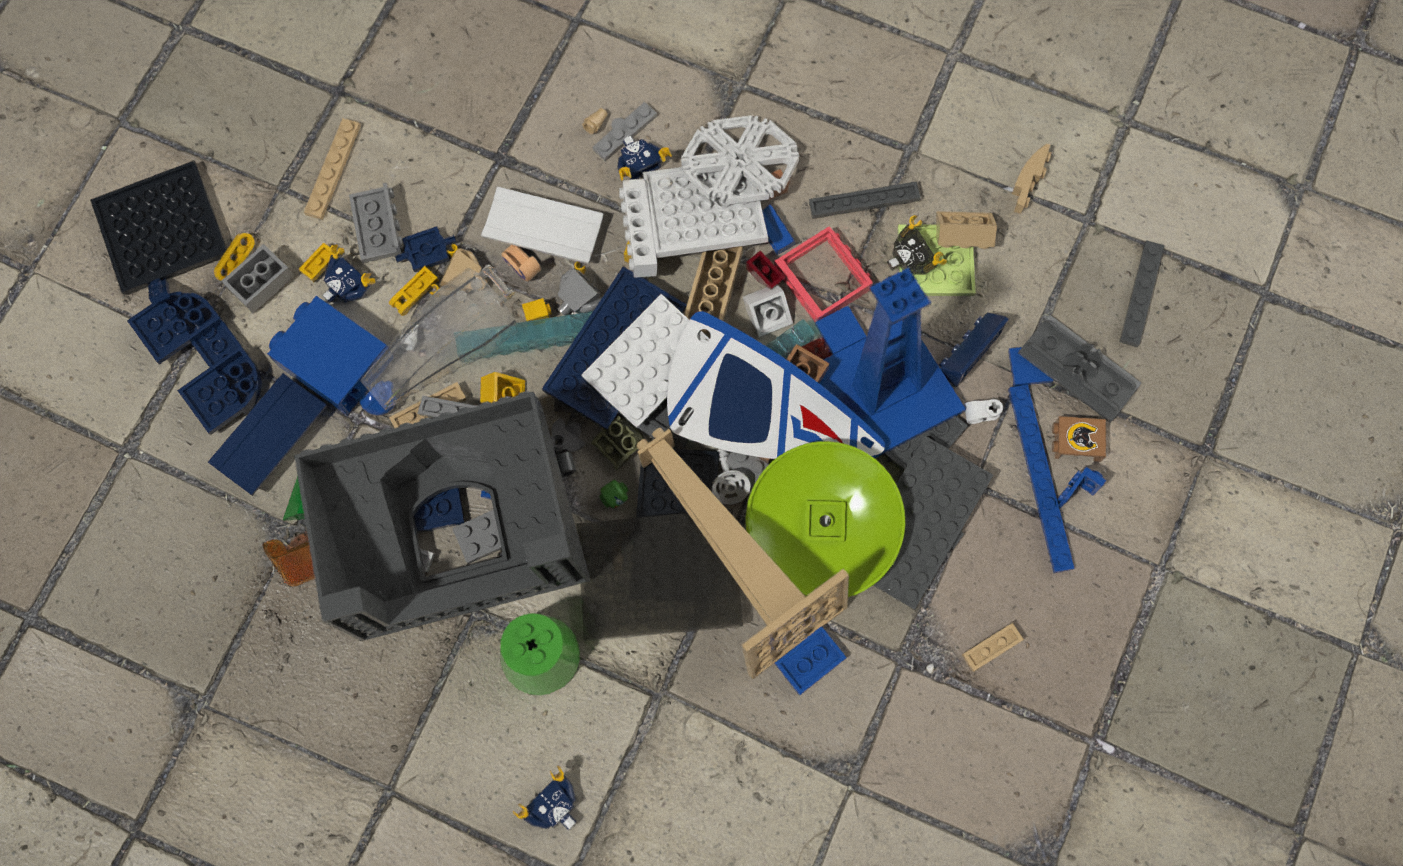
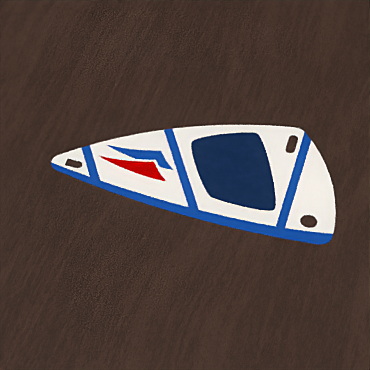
[667,311,885,459]

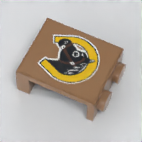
[1052,416,1106,462]

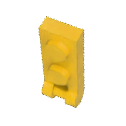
[389,266,439,316]

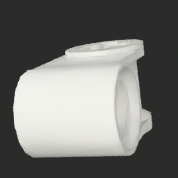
[964,399,1003,424]

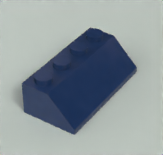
[939,312,1009,387]

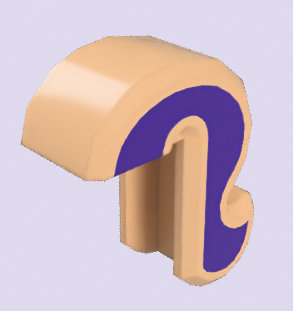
[501,245,541,282]

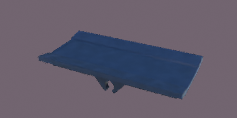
[208,373,327,496]

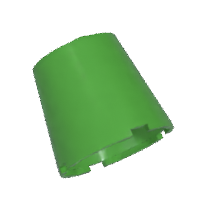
[500,613,580,695]

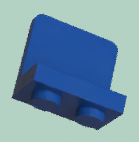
[1057,467,1106,508]

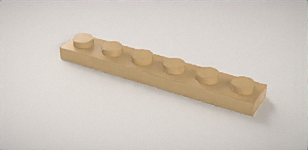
[304,118,361,220]

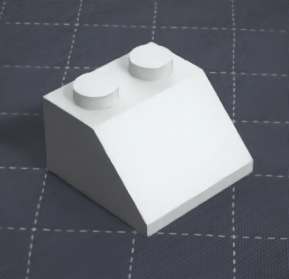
[742,285,793,337]

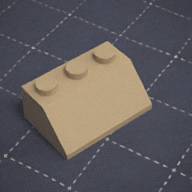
[936,211,997,249]

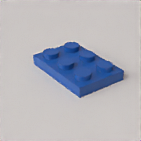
[775,626,847,696]

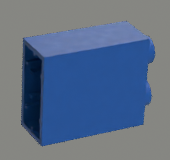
[267,296,395,416]

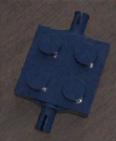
[395,226,457,272]

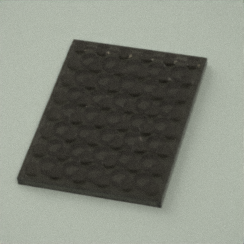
[577,509,743,641]

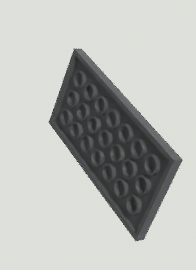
[873,436,994,610]

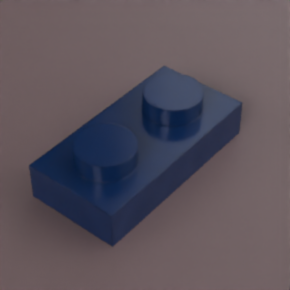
[148,278,170,305]

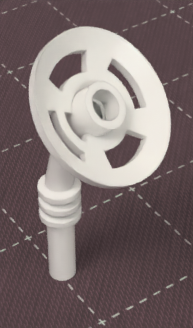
[712,448,750,505]

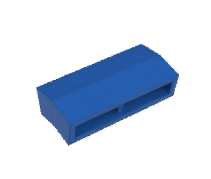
[762,204,796,255]

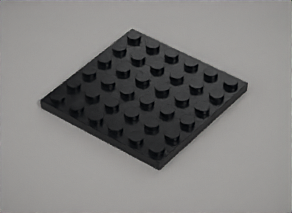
[90,160,227,295]

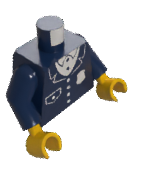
[617,136,672,181]
[322,244,376,303]
[513,766,577,831]

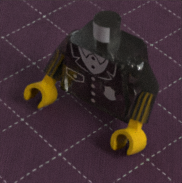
[887,215,947,275]

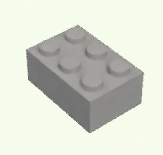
[221,244,294,314]

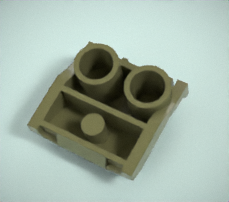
[591,415,645,470]

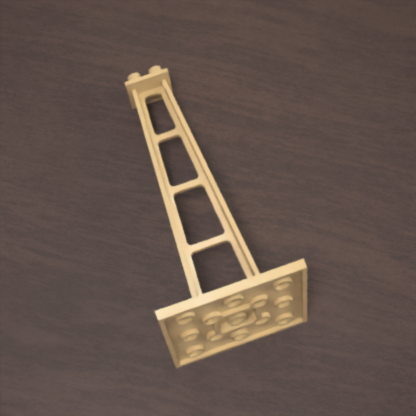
[636,428,849,679]

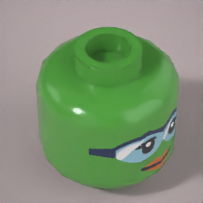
[599,480,629,509]

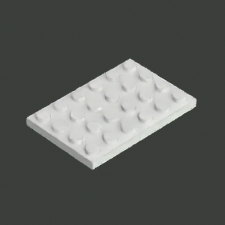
[581,294,709,428]

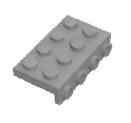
[349,182,404,263]

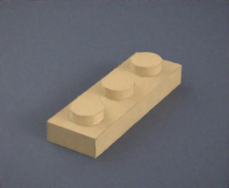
[962,623,1024,672]

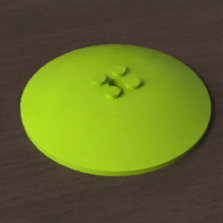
[746,441,905,597]

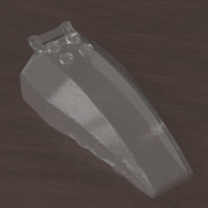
[361,264,518,410]

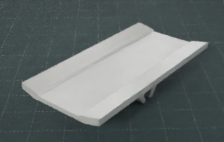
[481,187,603,264]

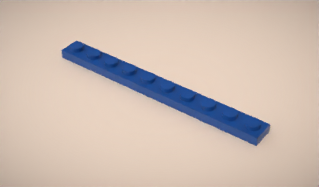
[1008,384,1074,573]

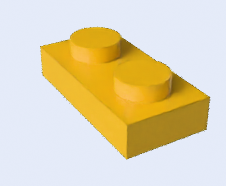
[299,242,332,282]

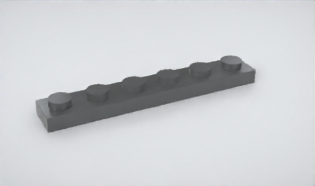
[809,181,920,219]
[1119,240,1164,347]

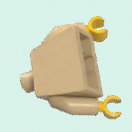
[429,244,487,298]

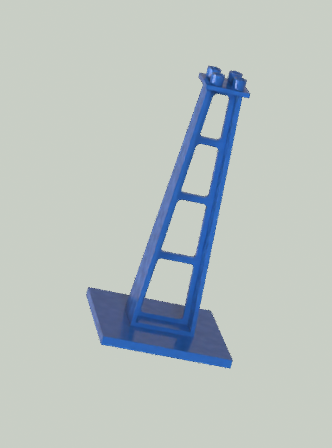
[819,268,966,458]

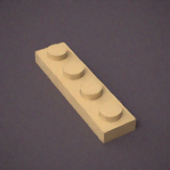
[389,382,467,428]

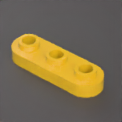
[214,233,255,281]

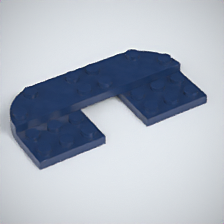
[127,291,262,435]

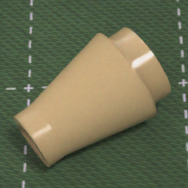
[582,108,608,134]

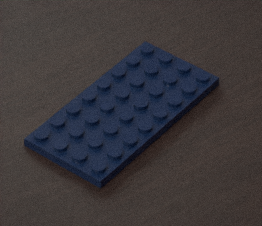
[542,266,687,430]

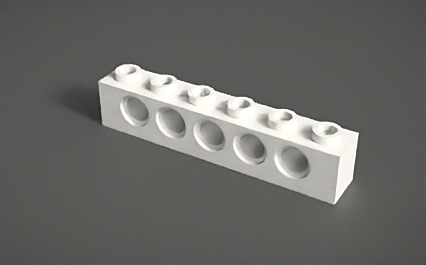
[619,179,657,278]

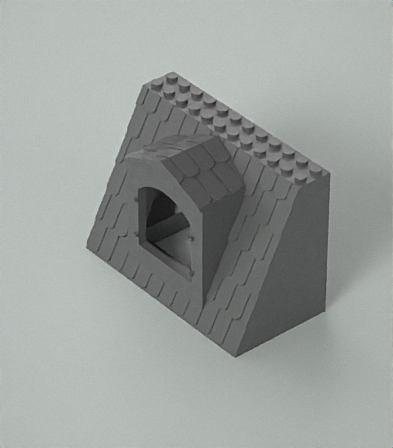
[294,391,591,641]

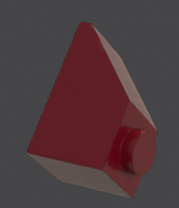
[746,250,785,290]

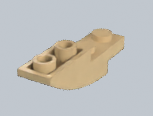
[1012,144,1051,214]

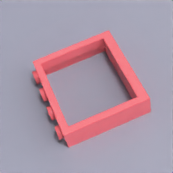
[774,226,873,322]

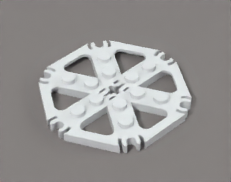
[681,115,799,205]

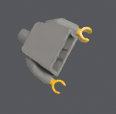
[558,261,604,316]

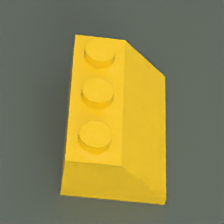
[480,372,525,403]

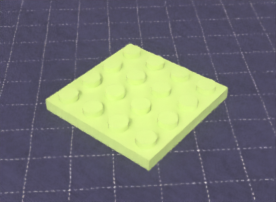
[897,225,976,296]

